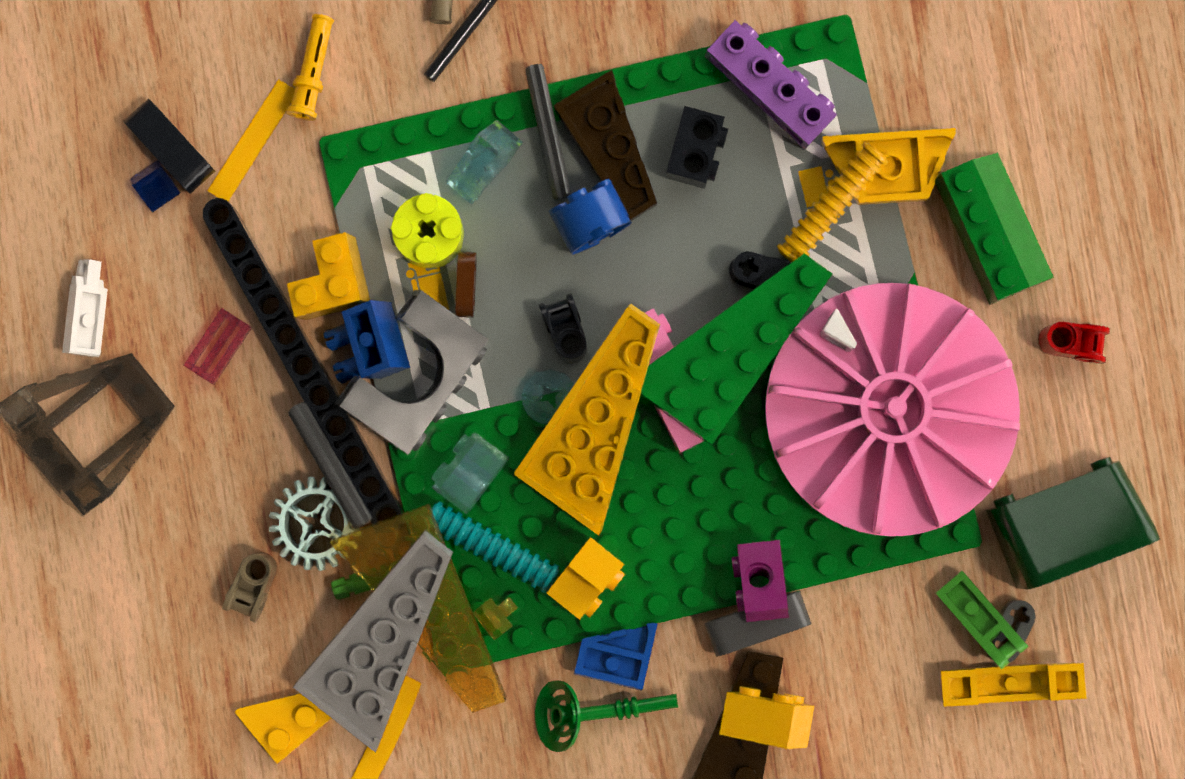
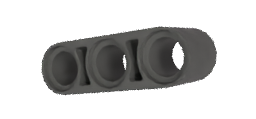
[704,590,812,657]

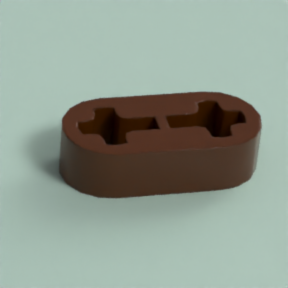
[455,252,477,318]

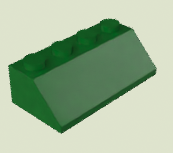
[935,153,1054,305]

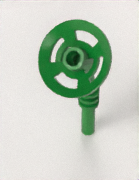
[535,680,679,752]

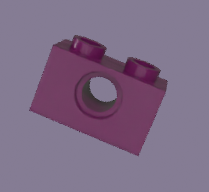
[732,540,789,622]

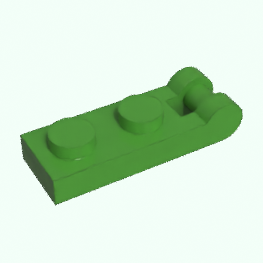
[936,571,1029,669]

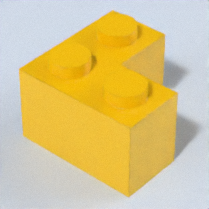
[287,232,370,320]
[547,537,625,620]
[719,686,814,749]

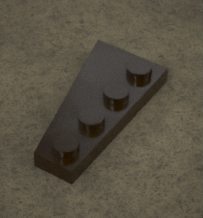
[553,70,657,221]

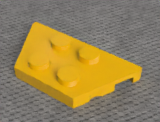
[821,128,956,205]

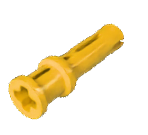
[286,14,334,121]

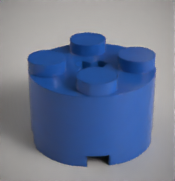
[548,179,632,255]

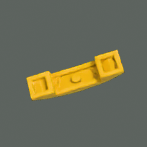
[940,663,1087,707]

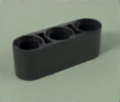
[123,98,216,194]

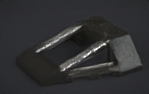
[0,353,175,517]

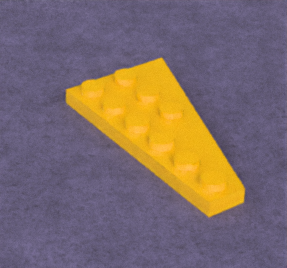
[514,304,660,536]

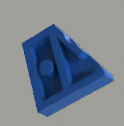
[574,623,658,691]

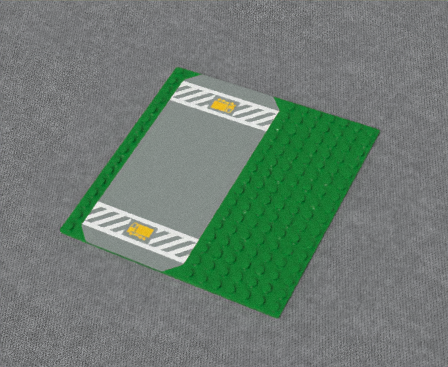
[319,15,982,673]

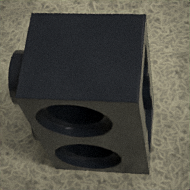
[665,106,729,189]

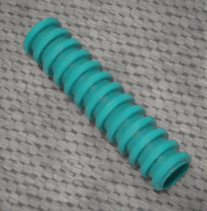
[424,501,559,593]

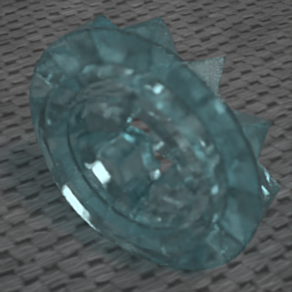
[522,368,574,424]

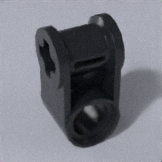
[729,251,792,289]
[539,293,587,363]

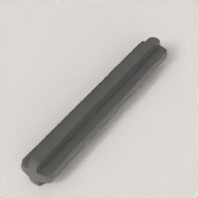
[525,64,571,200]
[289,402,372,529]

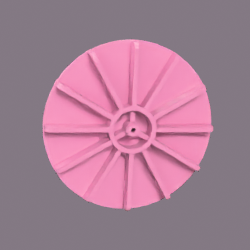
[765,283,1020,536]

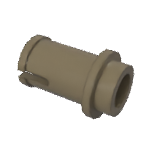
[430,0,453,24]

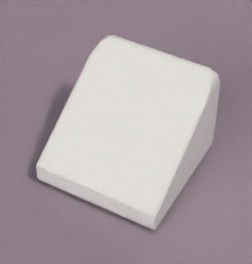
[820,309,857,352]

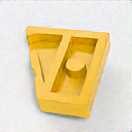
[234,693,332,764]

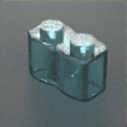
[431,432,509,514]

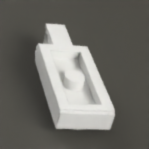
[62,259,108,357]

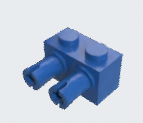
[324,300,411,384]

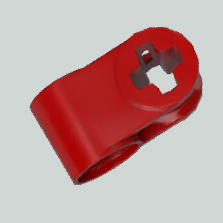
[1038,321,1110,364]

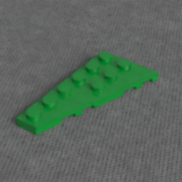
[640,253,833,446]

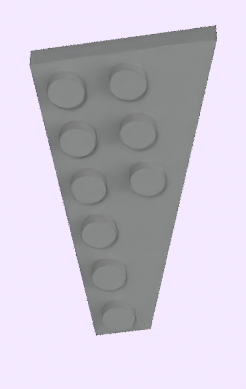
[293,530,453,753]

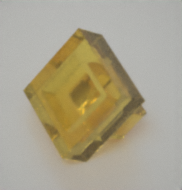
[473,597,518,640]

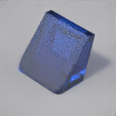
[130,160,181,213]

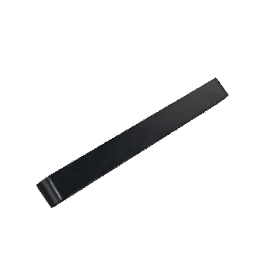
[203,198,405,533]

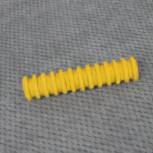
[777,142,888,262]

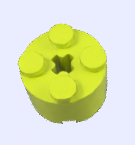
[391,193,464,268]

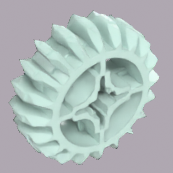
[269,477,363,571]

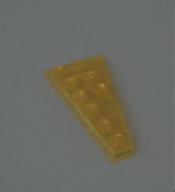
[329,504,507,713]

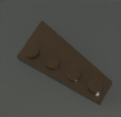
[692,651,784,779]

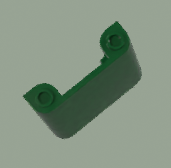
[986,457,1160,590]

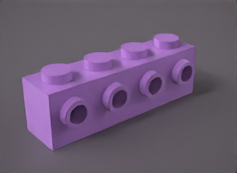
[705,20,837,149]

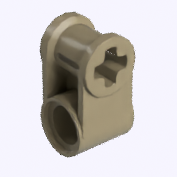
[222,552,277,623]

